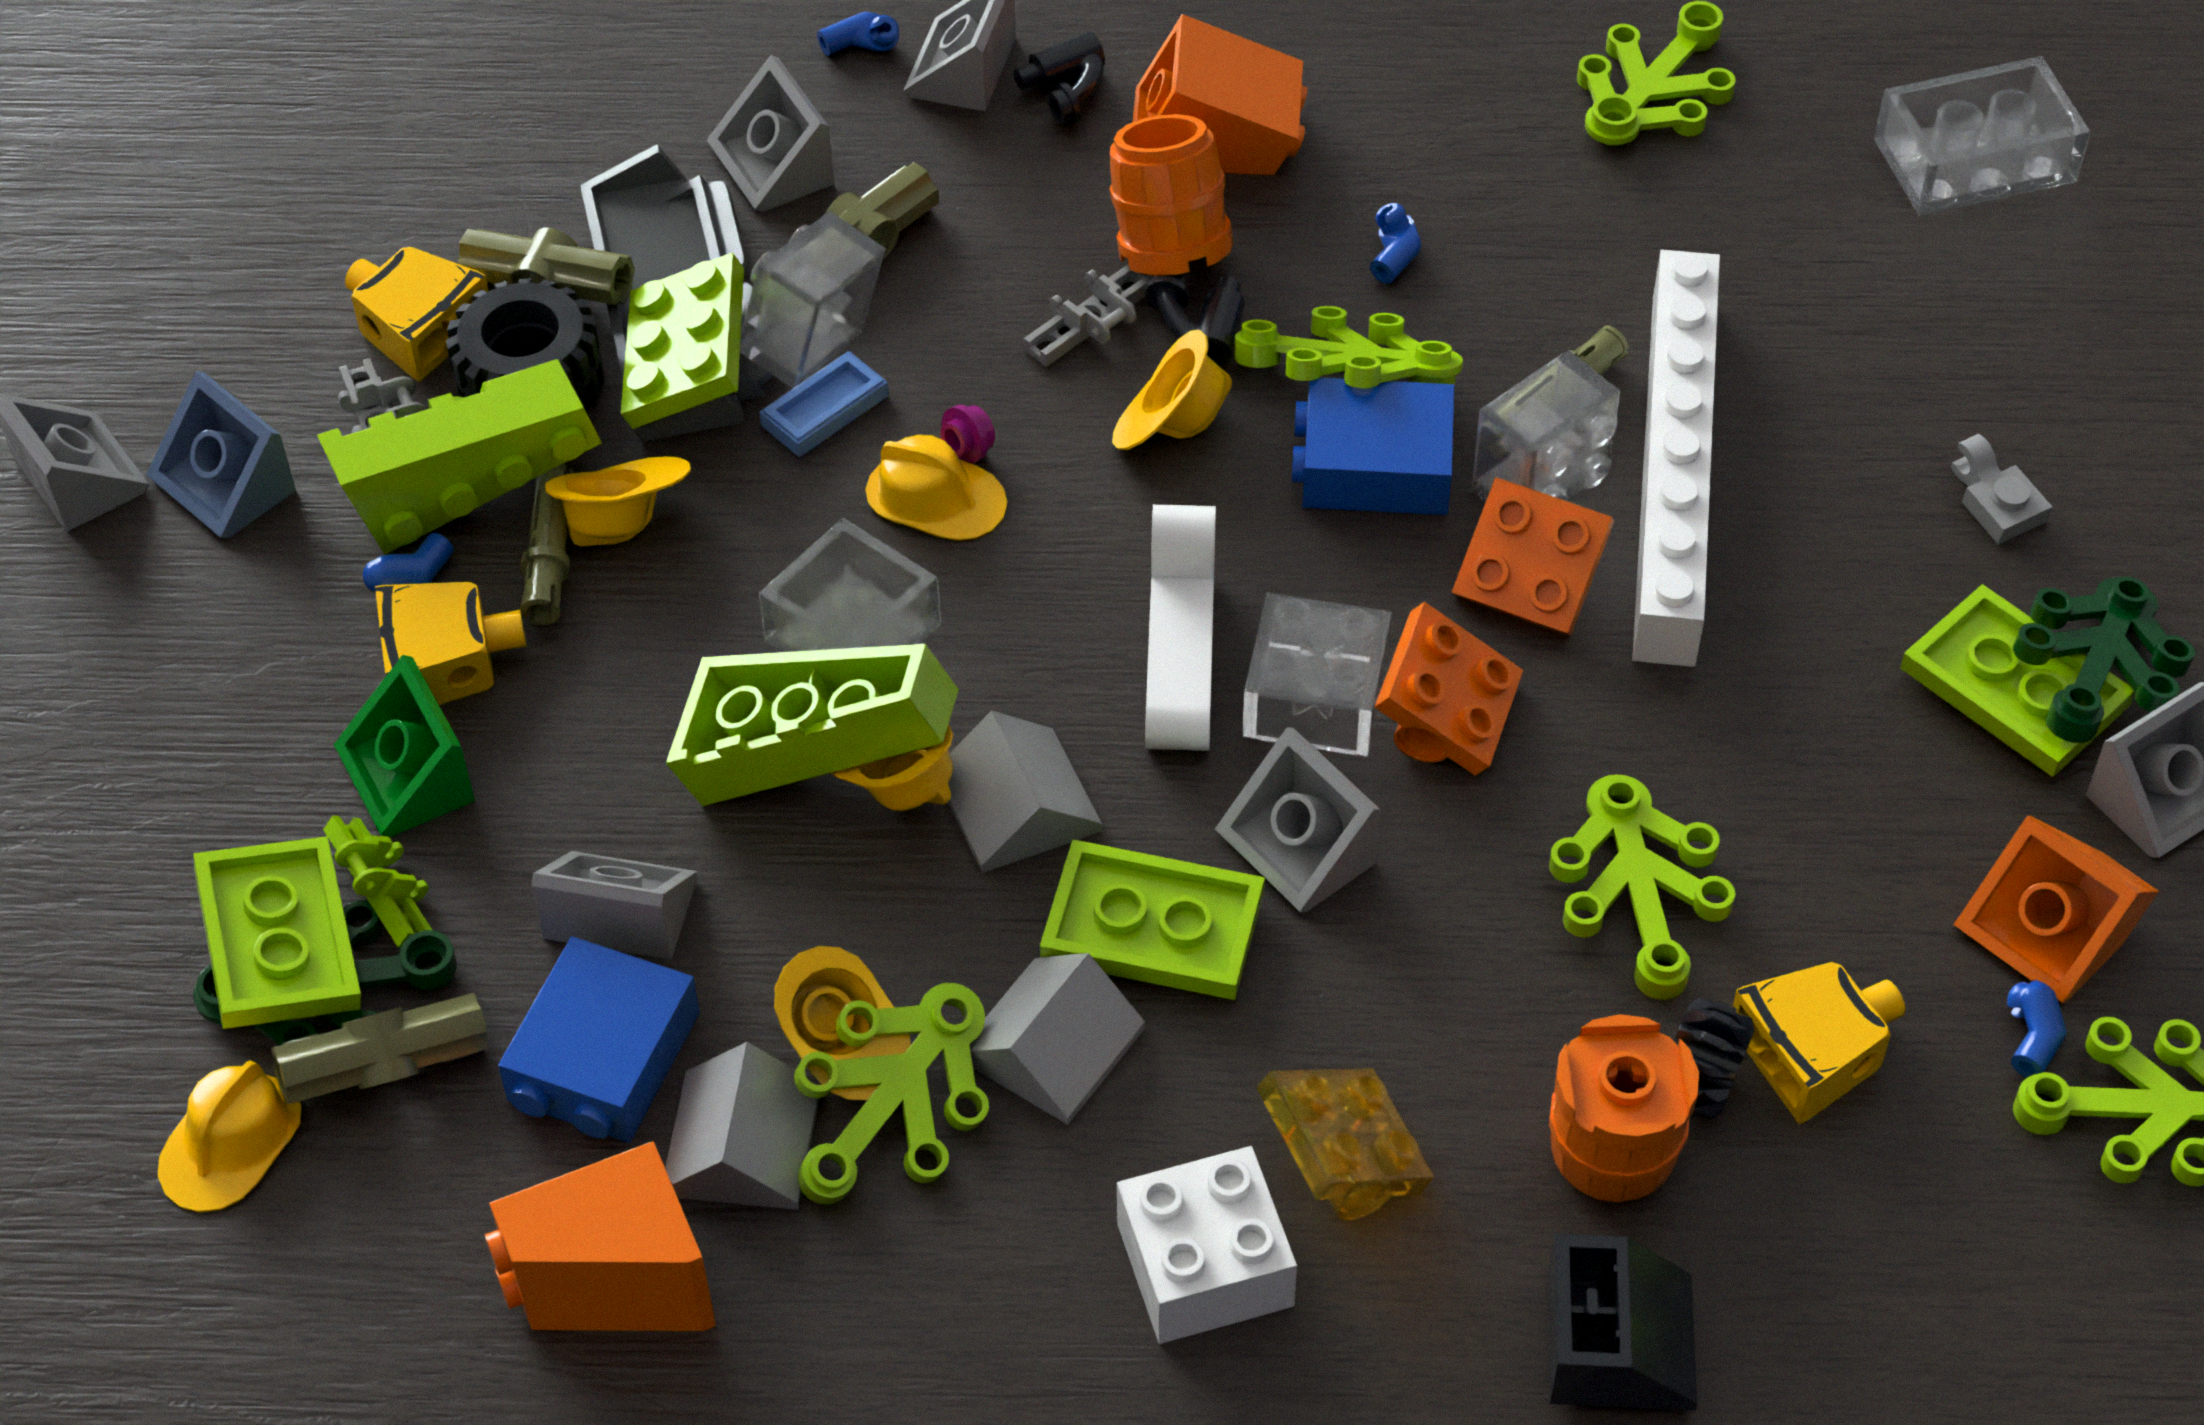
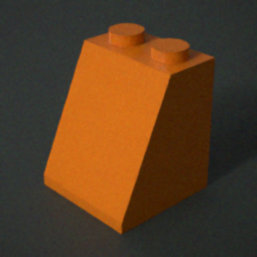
[1132,14,1307,175]
[484,1141,716,1331]

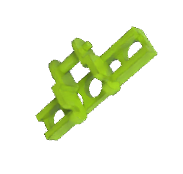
[323,815,432,948]

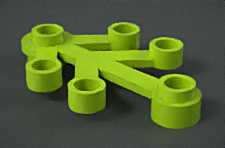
[1577,1,1736,146]
[1234,306,1463,388]
[1549,774,1735,1000]
[794,983,989,1205]
[2013,1017,2204,1186]

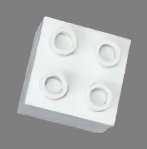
[1117,1146,1297,1344]

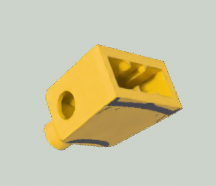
[345,247,489,382]
[375,582,527,705]
[1733,962,1906,1124]

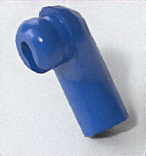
[817,12,900,56]
[2007,980,2067,1078]

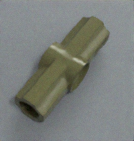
[781,162,939,295]
[457,228,635,305]
[271,993,489,1104]

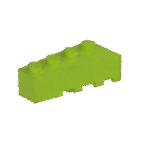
[317,359,602,555]
[666,644,959,806]

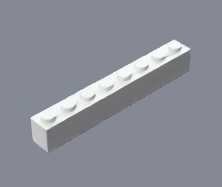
[1632,249,1720,667]

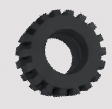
[446,278,604,412]

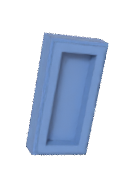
[759,351,889,458]

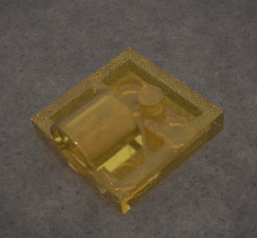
[1256,1068,1435,1221]

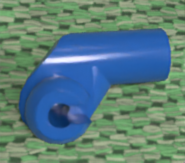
[1370,203,1422,284]
[363,533,454,592]

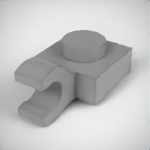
[1951,434,2053,545]

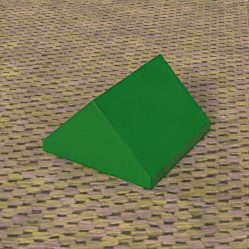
[333,655,475,837]

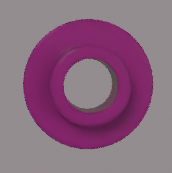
[940,405,995,464]

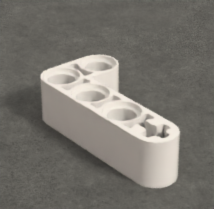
[1145,504,1216,751]

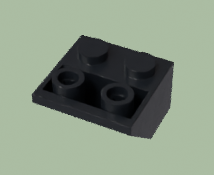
[1547,1233,1698,1411]

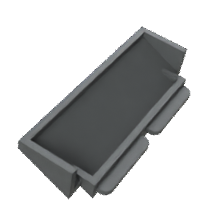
[580,144,775,441]

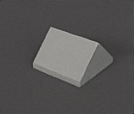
[903,0,1016,112]
[707,55,834,212]
[0,393,150,532]
[2086,682,2204,858]
[947,710,1102,873]
[1215,727,1381,912]
[532,851,697,960]
[970,953,1145,1125]
[665,1042,820,1210]

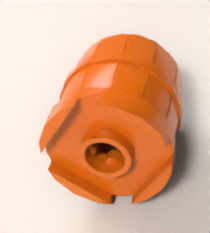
[1109,114,1234,276]
[1549,1014,1699,1203]

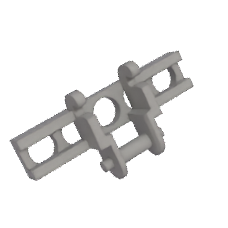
[1024,264,1154,367]
[338,358,426,433]

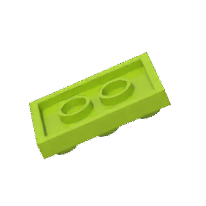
[621,252,744,429]
[1900,584,2135,777]
[193,836,361,1029]
[1040,839,1265,1000]

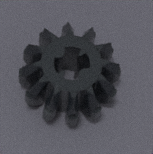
[1674,997,1755,1119]

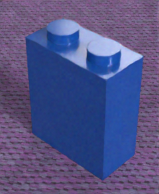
[1292,378,1454,515]
[498,936,700,1143]

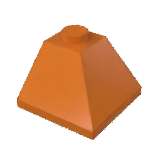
[1953,816,2159,1003]

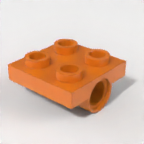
[1452,477,1614,637]
[1374,601,1524,776]

